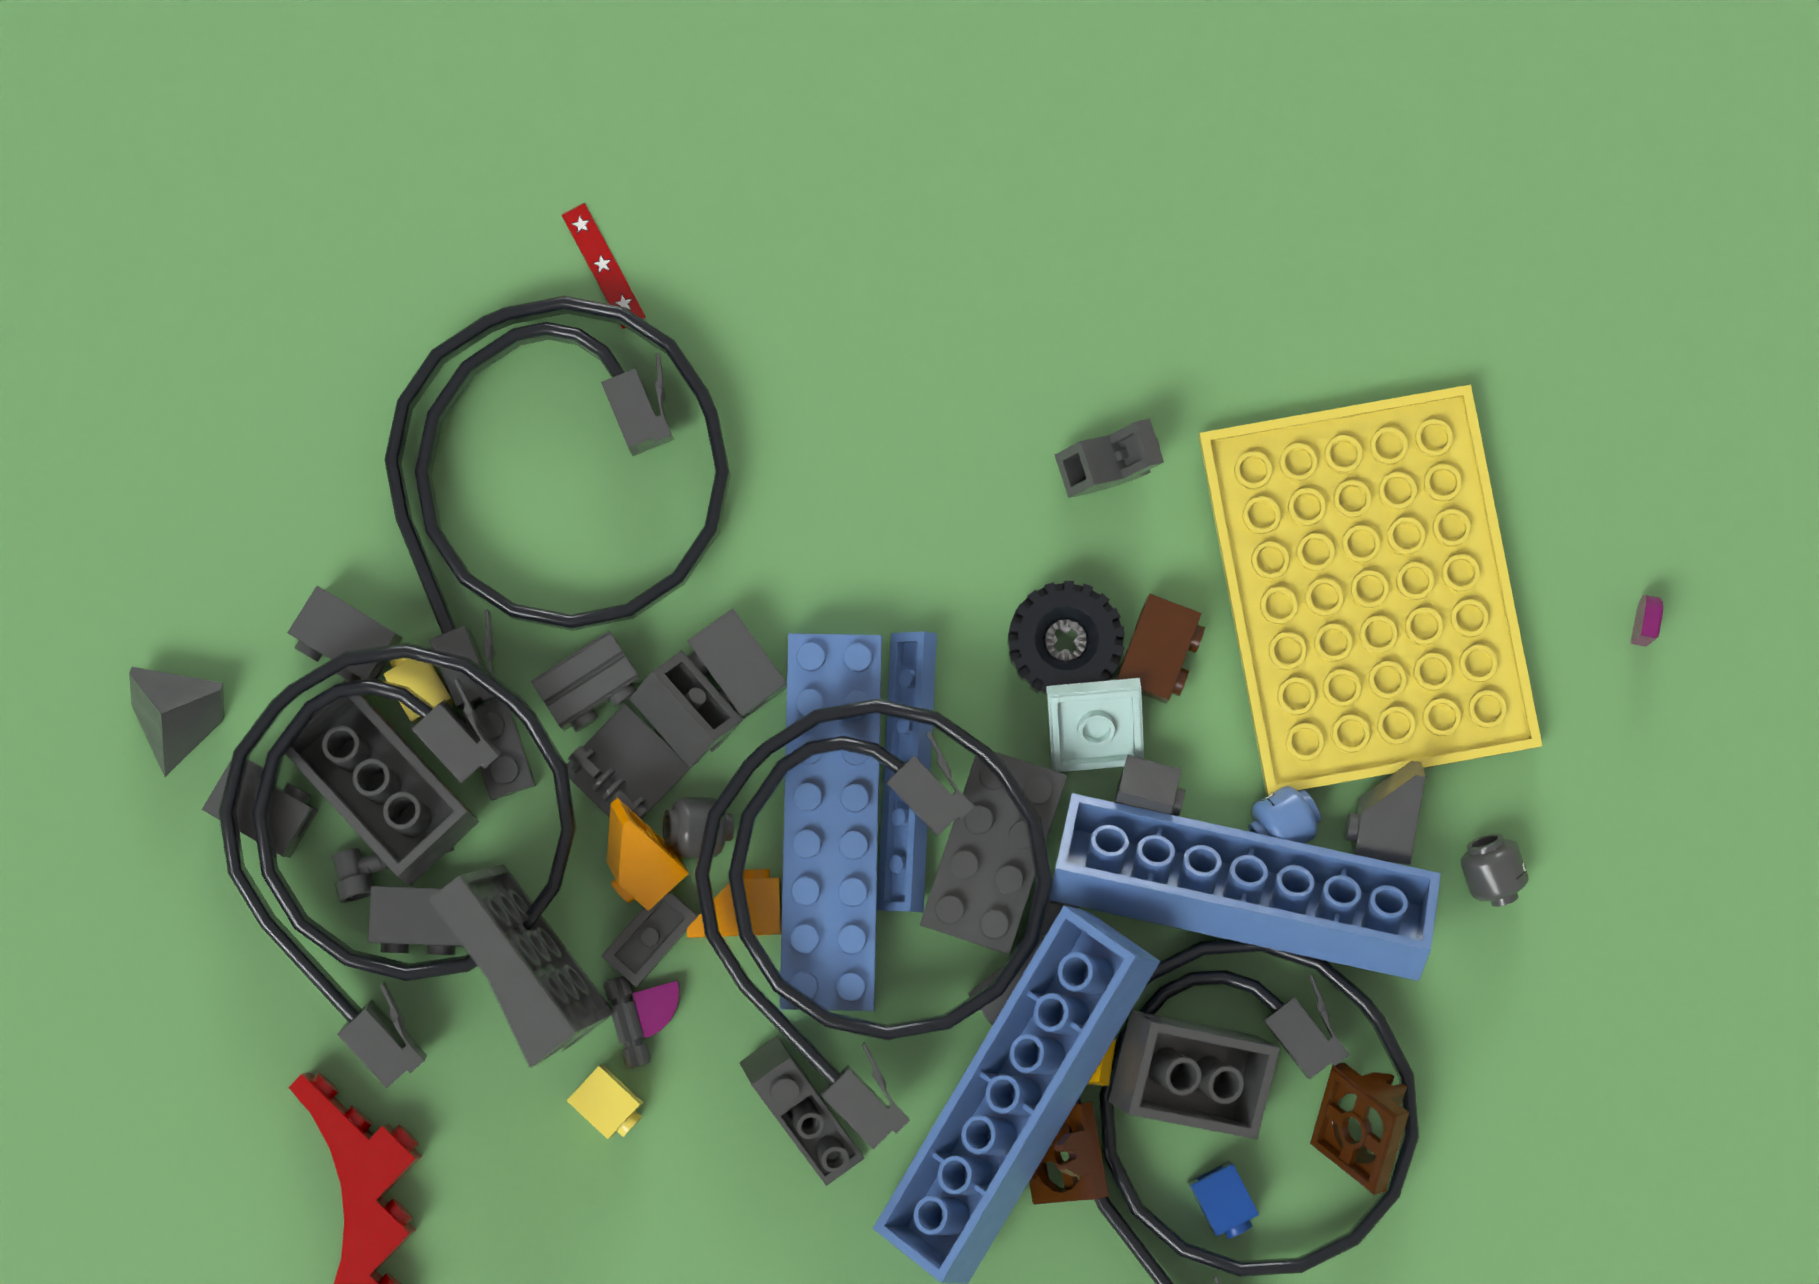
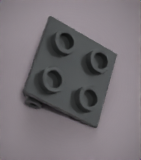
[567,703,690,819]

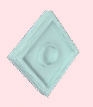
[1046,678,1144,772]

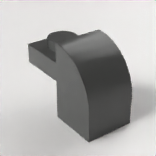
[1055,418,1164,498]

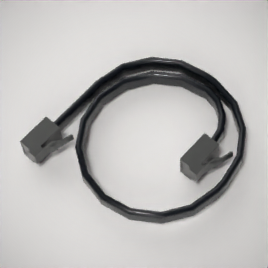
[384,296,731,711]
[219,642,576,1088]
[694,699,1052,1149]
[1069,939,1419,1284]

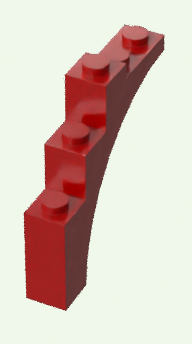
[288,1072,422,1284]

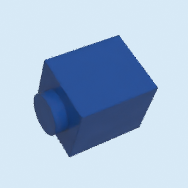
[1187,1161,1259,1239]

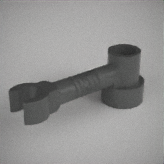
[332,847,454,903]

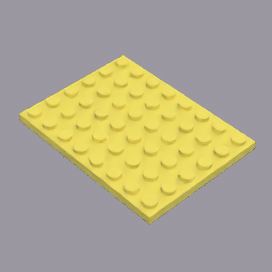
[1198,384,1543,796]

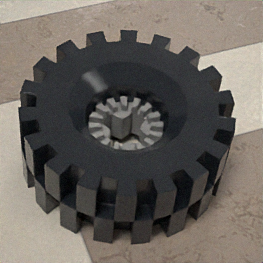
[1007,581,1125,695]

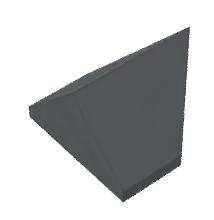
[129,667,224,777]

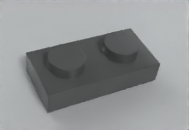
[462,700,536,801]
[601,892,698,987]

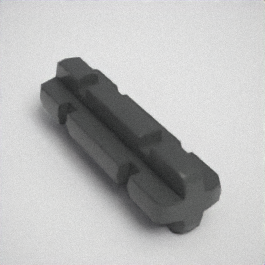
[604,976,651,1068]

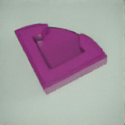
[632,980,680,1038]

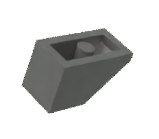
[1345,761,1426,865]

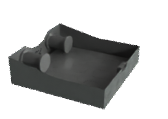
[429,864,612,1068]

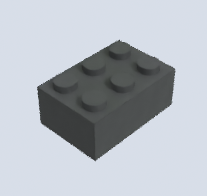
[1108,1010,1280,1139]

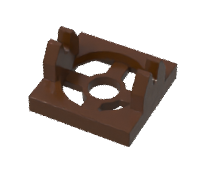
[1310,1062,1409,1195]
[1029,1102,1109,1205]

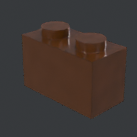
[1116,593,1205,703]

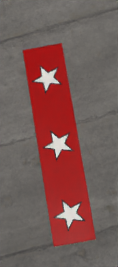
[561,203,646,329]

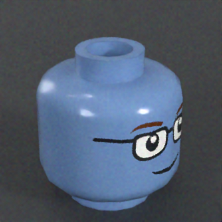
[1248,786,1321,844]

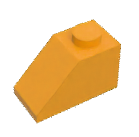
[606,797,689,911]
[687,869,782,938]

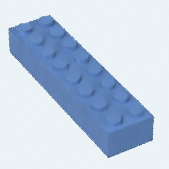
[780,633,882,1011]
[1049,793,1441,981]
[872,906,1160,1284]

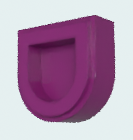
[1630,595,1663,647]

